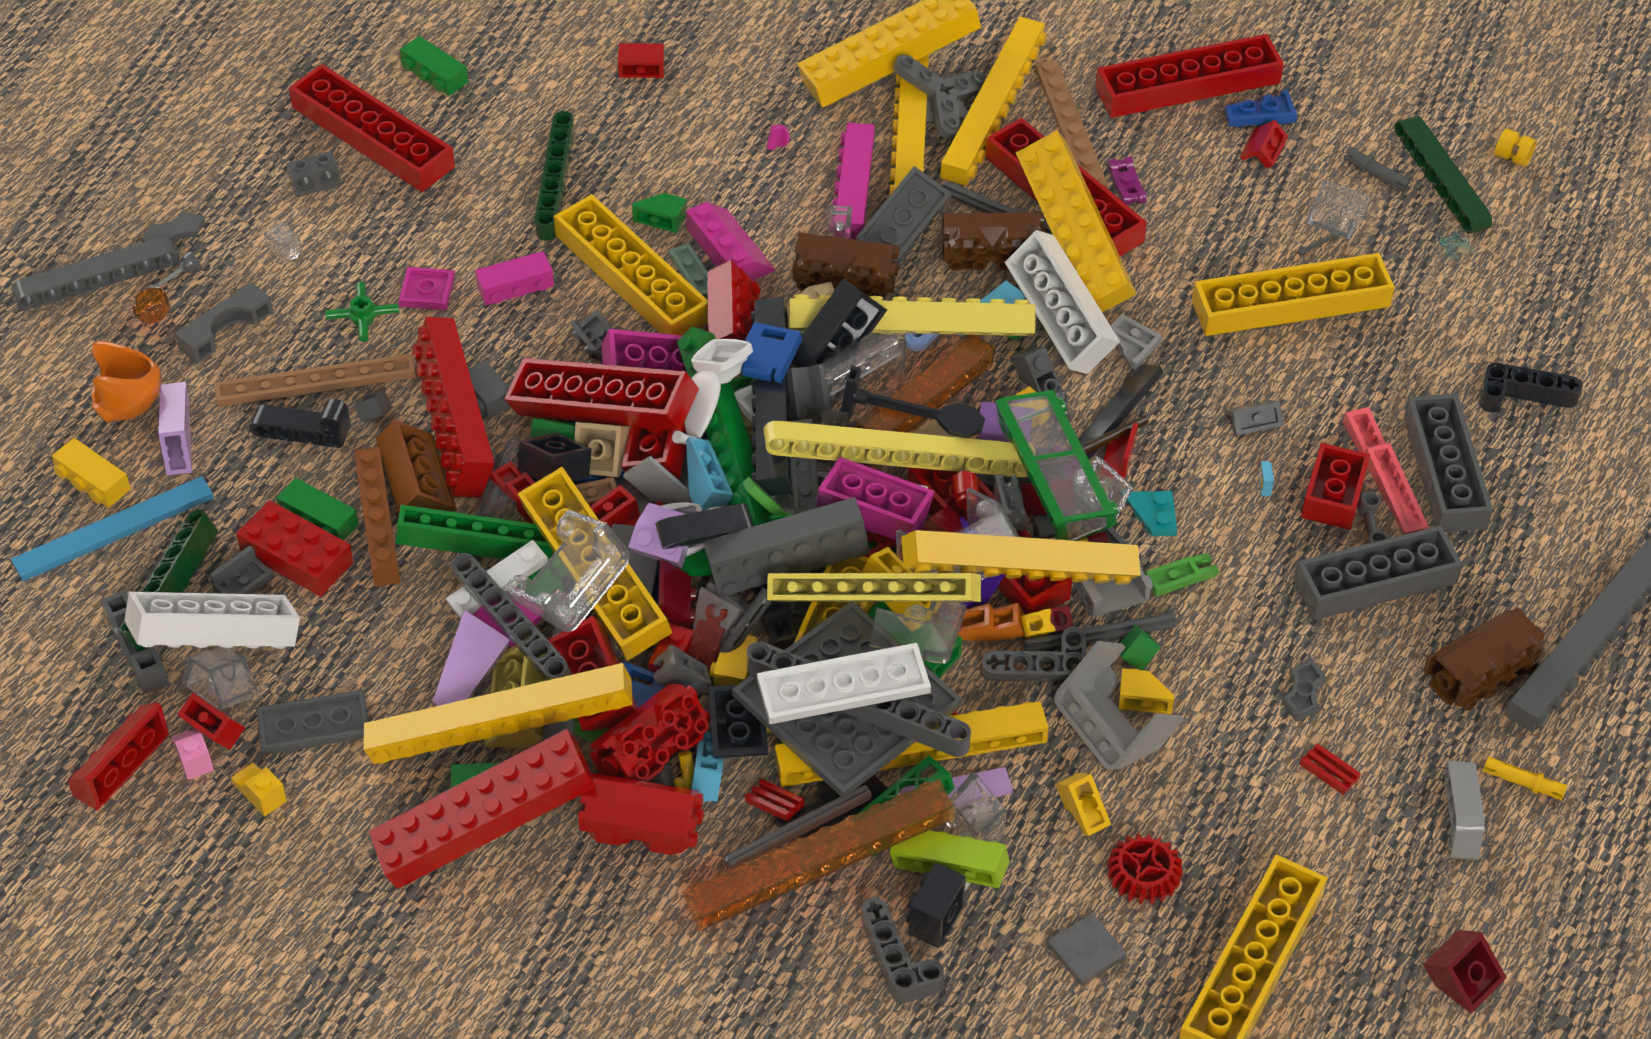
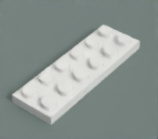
[757,643,931,724]

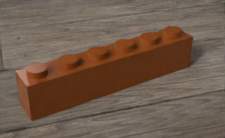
[354,447,401,587]

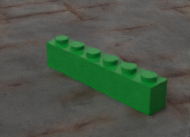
[395,505,553,566]

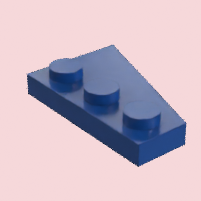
[1224,89,1297,127]

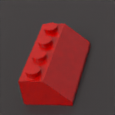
[548,616,638,731]
[68,702,170,811]

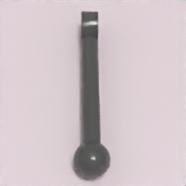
[1297,231,1339,255]

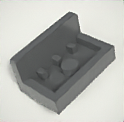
[569,309,613,363]
[210,546,274,594]

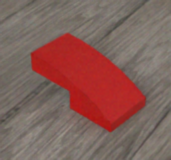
[490,461,535,504]

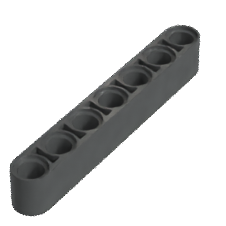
[11,236,180,311]
[452,553,572,681]

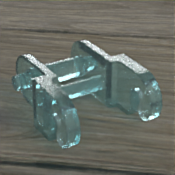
[1439,231,1474,261]

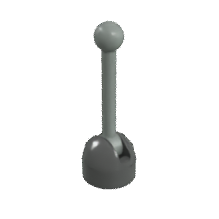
[148,251,201,294]

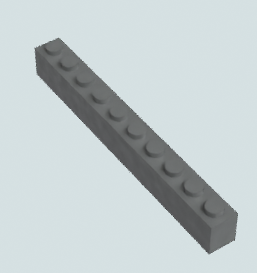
[1505,540,1651,733]

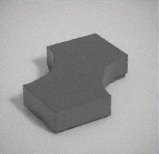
[142,211,205,242]
[1282,659,1327,722]

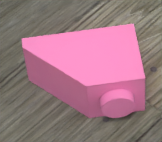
[171,728,214,780]

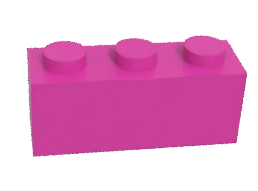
[475,251,554,305]

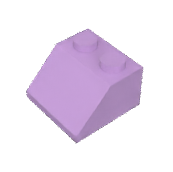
[628,503,690,568]

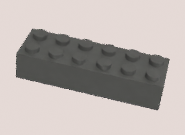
[1404,394,1493,532]
[703,497,870,597]
[1294,526,1463,620]

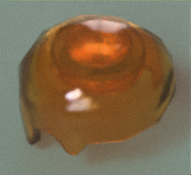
[132,287,170,323]

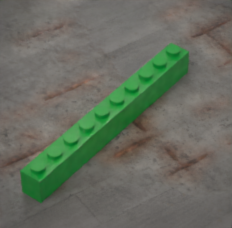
[677,326,772,526]

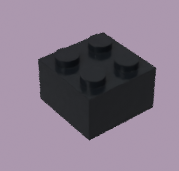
[517,433,592,483]
[906,863,966,948]

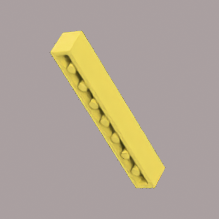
[767,573,981,602]

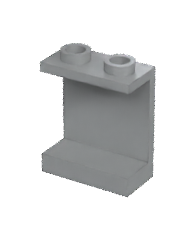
[1071,559,1153,618]

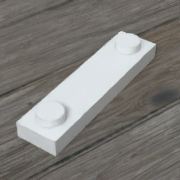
[446,540,549,619]

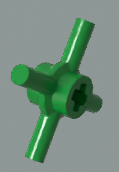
[325,282,399,342]

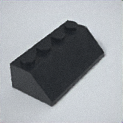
[791,278,887,389]

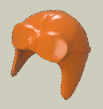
[91,341,161,423]

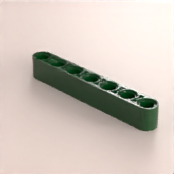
[535,111,575,241]
[1395,116,1492,234]
[120,509,218,651]

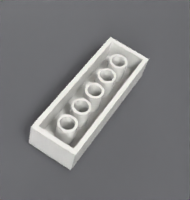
[1005,230,1120,374]
[124,592,300,649]

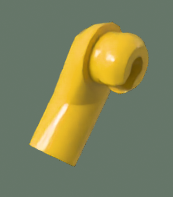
[674,751,694,789]

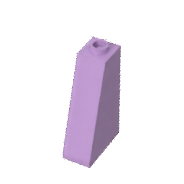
[158,382,192,475]
[432,610,510,707]

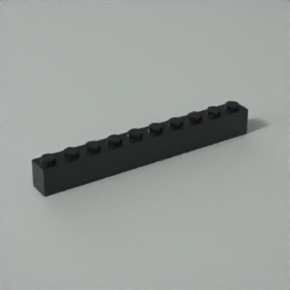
[751,297,792,496]

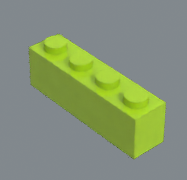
[890,825,1010,888]

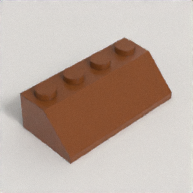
[376,419,457,513]

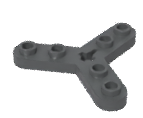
[893,55,986,139]

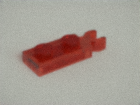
[688,603,728,676]

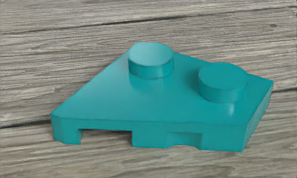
[1123,491,1177,536]

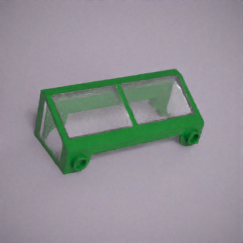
[995,390,1119,541]

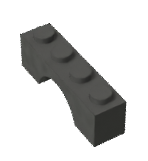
[175,282,273,364]
[100,590,169,694]

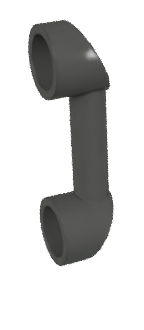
[1358,491,1389,544]

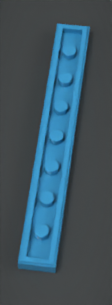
[11,476,214,582]

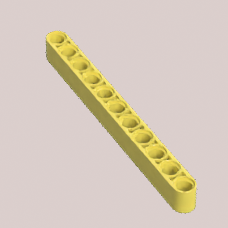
[764,421,1034,478]

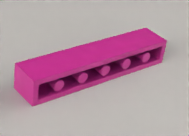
[830,123,875,239]

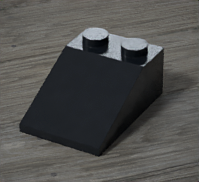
[708,685,768,758]

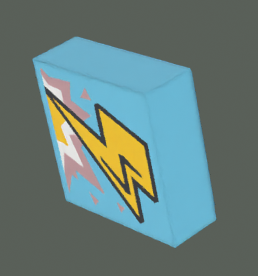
[1258,461,1274,496]

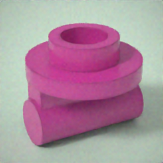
[766,124,790,150]

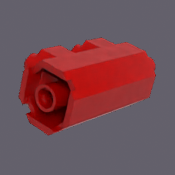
[590,684,710,781]
[578,772,704,855]

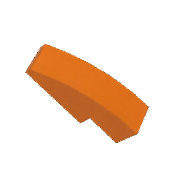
[942,603,1026,641]

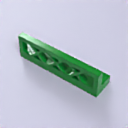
[846,755,955,857]

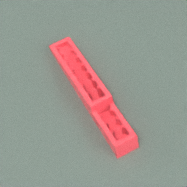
[1342,407,1429,535]

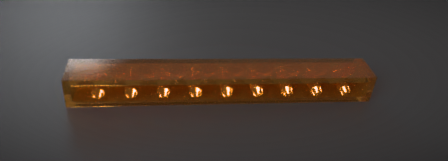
[682,779,956,931]

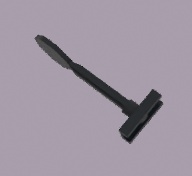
[839,366,985,438]

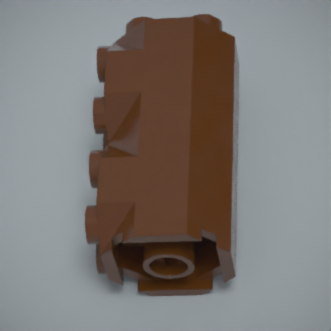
[942,212,1045,271]
[793,232,900,297]
[1423,608,1544,711]

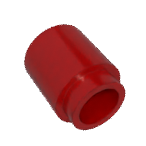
[952,471,979,510]

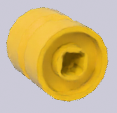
[1494,128,1537,167]

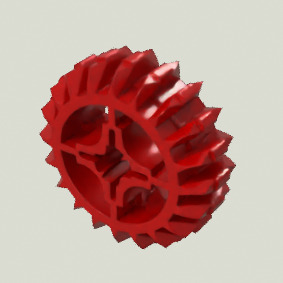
[1107,833,1183,906]

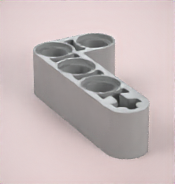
[1445,760,1485,860]

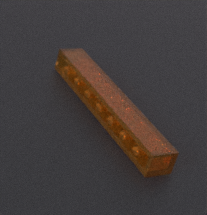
[854,334,996,433]

